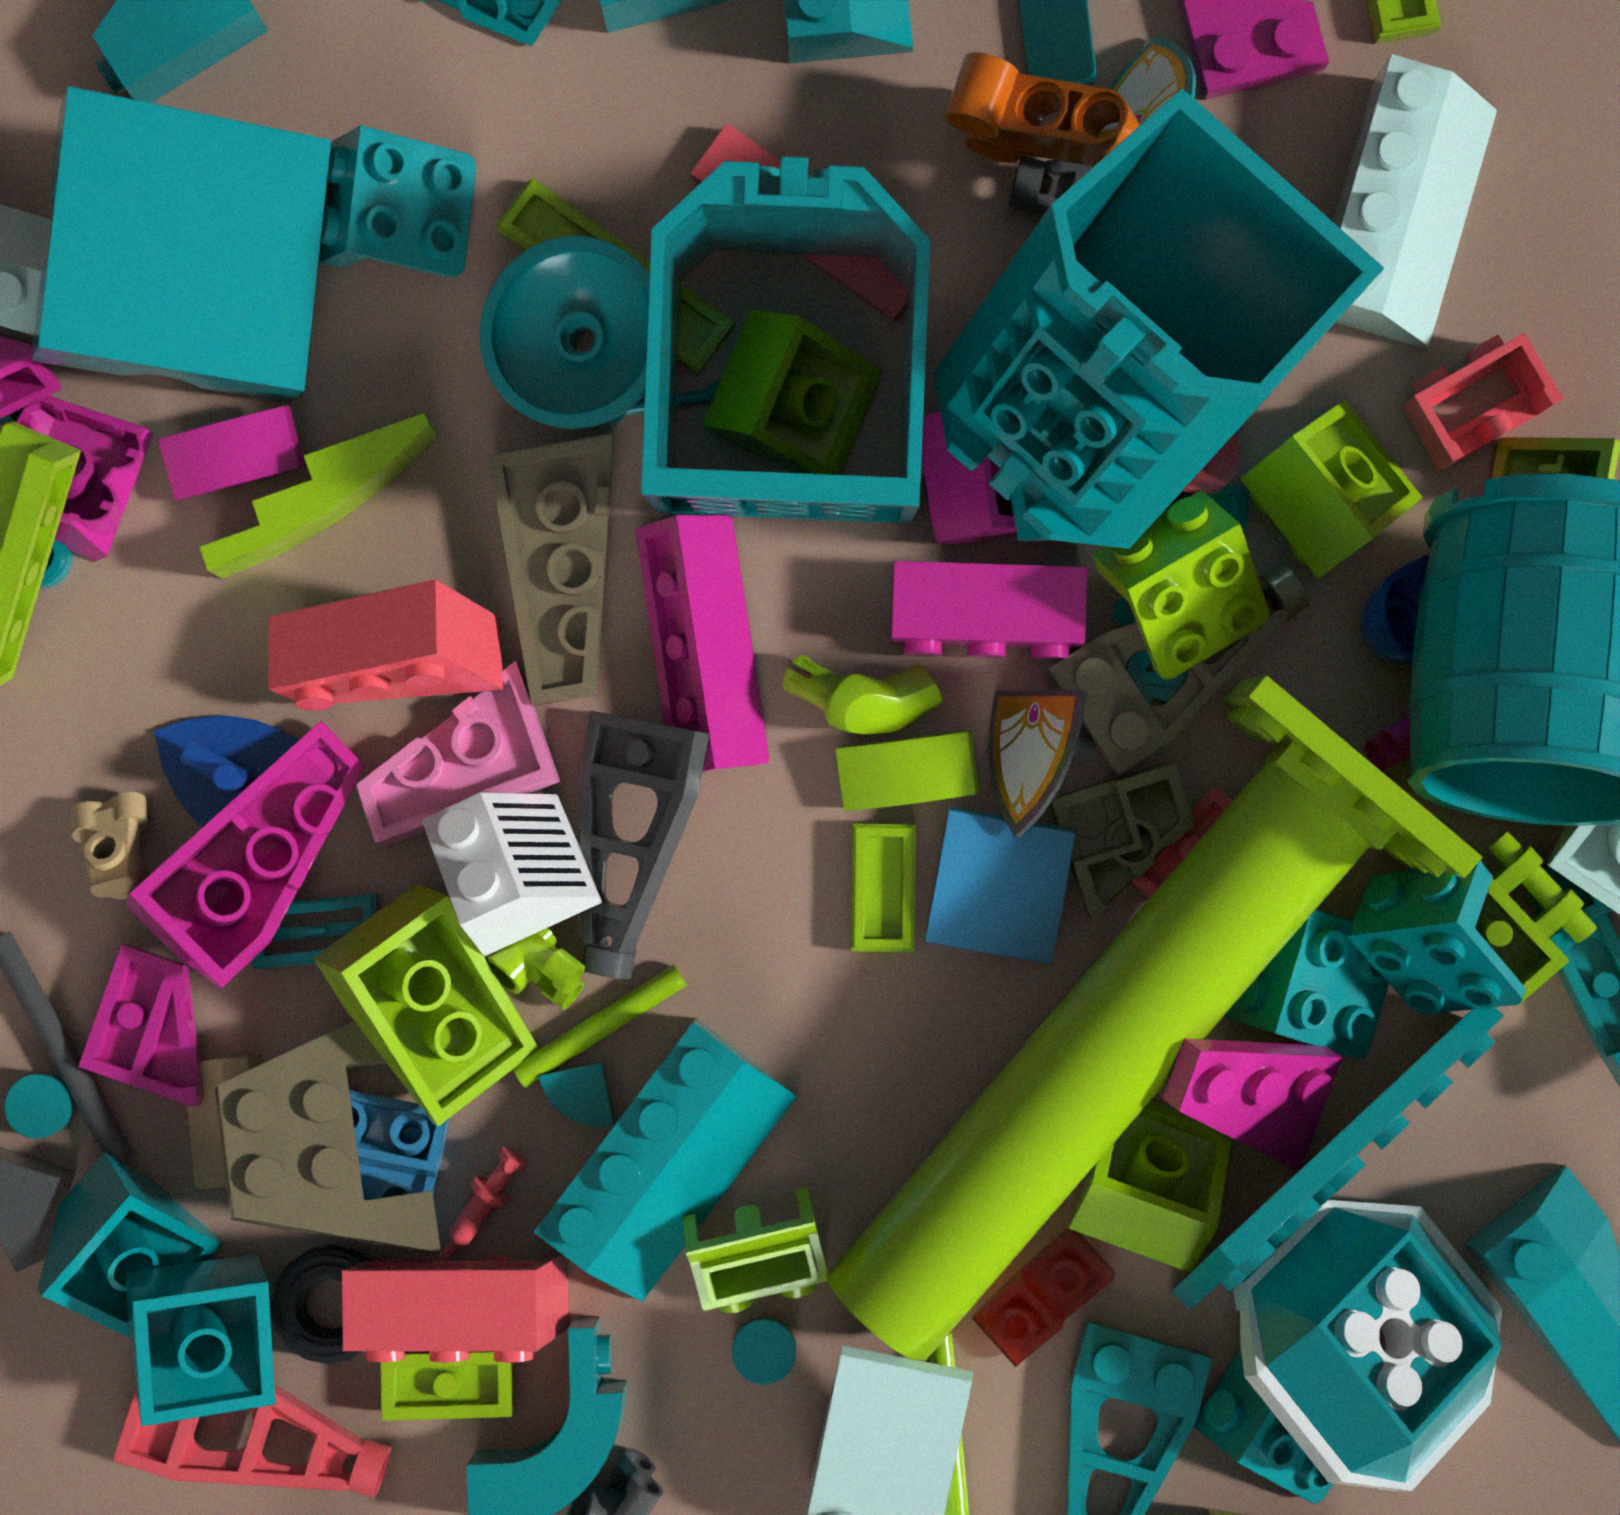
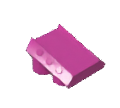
[17,395,153,562]

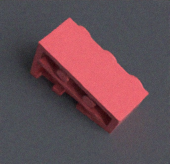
[268,579,503,711]
[342,1251,569,1363]

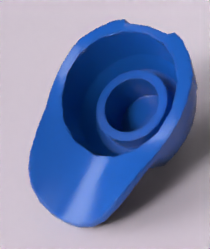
[1360,553,1429,668]

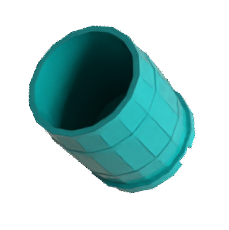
[1407,474,1620,826]

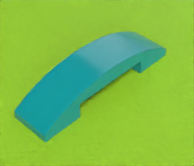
[1526,867,1620,1088]

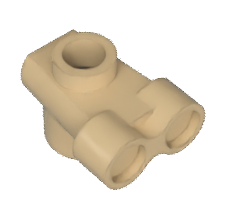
[70,792,150,900]

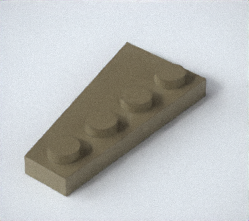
[488,433,615,707]

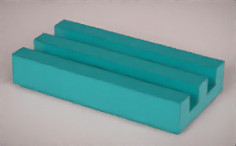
[252,893,379,970]

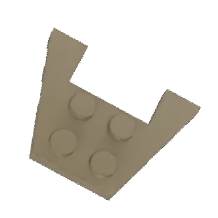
[215,1021,441,1254]

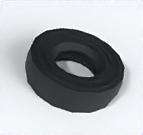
[271,1245,372,1364]

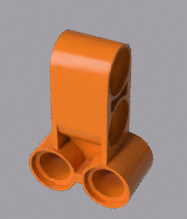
[944,52,1140,167]

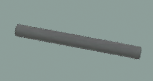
[0,932,134,1161]

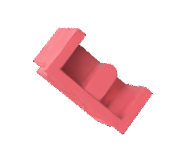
[1401,333,1564,473]

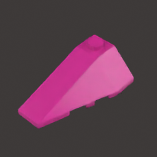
[125,721,366,989]

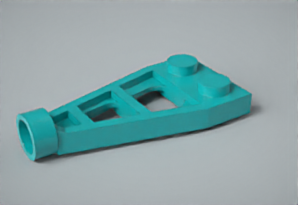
[1065,1319,1213,1515]

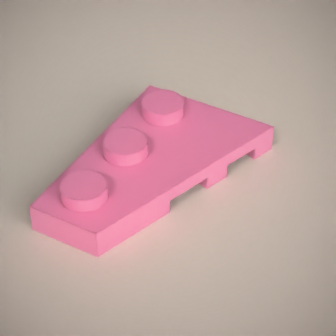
[356,661,560,848]

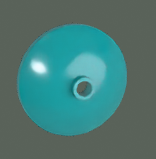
[480,236,650,429]

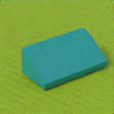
[1018,0,1097,86]

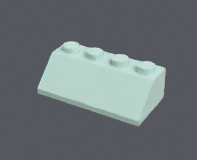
[1333,54,1497,349]

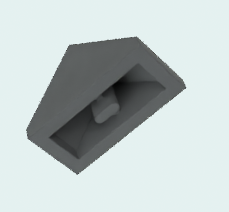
[0,1147,76,1273]

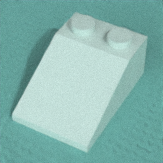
[805,1345,973,1515]

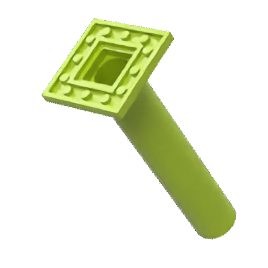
[826,675,1483,1362]

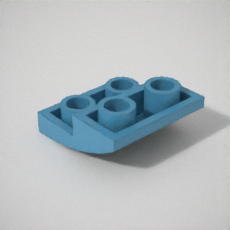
[925,806,1075,965]
[349,1090,450,1200]

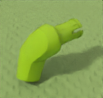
[782,655,943,734]

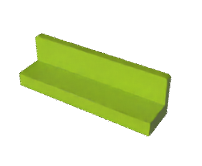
[0,422,81,686]

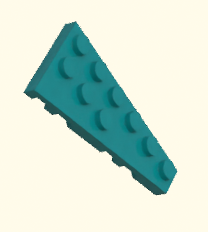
[1171,1007,1504,1311]

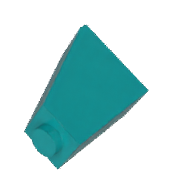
[92,0,268,103]

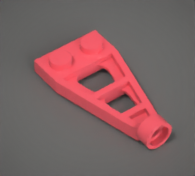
[113,1384,392,1498]

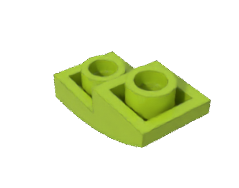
[835,730,980,811]

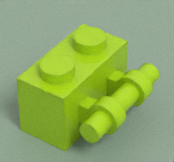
[1475,831,1597,1004]

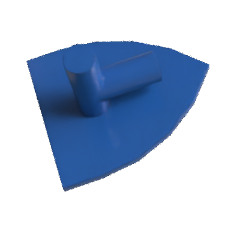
[154,715,300,827]

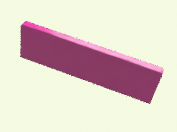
[635,515,769,774]

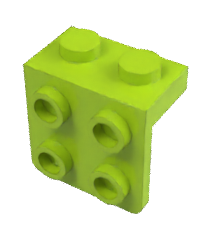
[1092,490,1269,680]

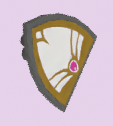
[988,690,1095,838]

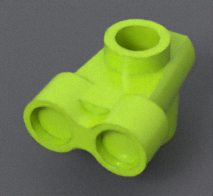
[485,928,585,1010]

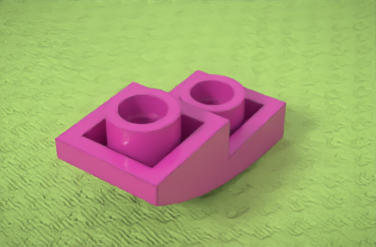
[158,406,306,501]

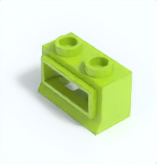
[683,1187,828,1313]

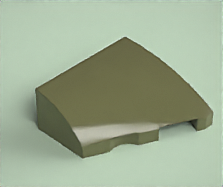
[1050,761,1196,918]

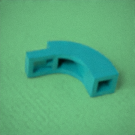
[467,1317,627,1515]

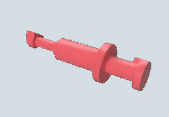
[438,1146,529,1261]

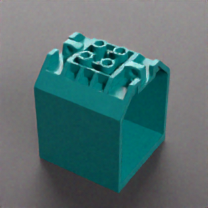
[933,88,1384,549]
[641,156,931,524]

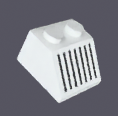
[421,792,602,957]

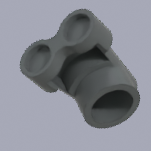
[567,1449,663,1515]

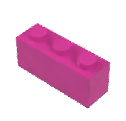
[890,561,1087,661]

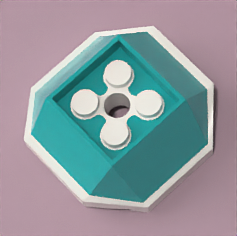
[1233,1200,1503,1492]

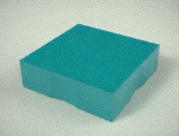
[31,86,331,403]

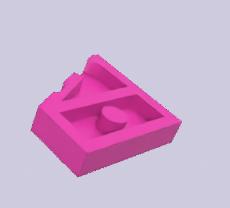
[1178,0,1329,100]
[78,944,204,1107]

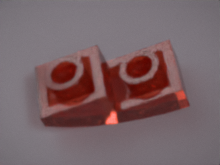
[972,1227,1115,1367]

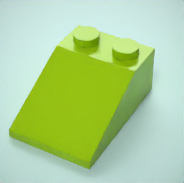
[313,884,539,1127]

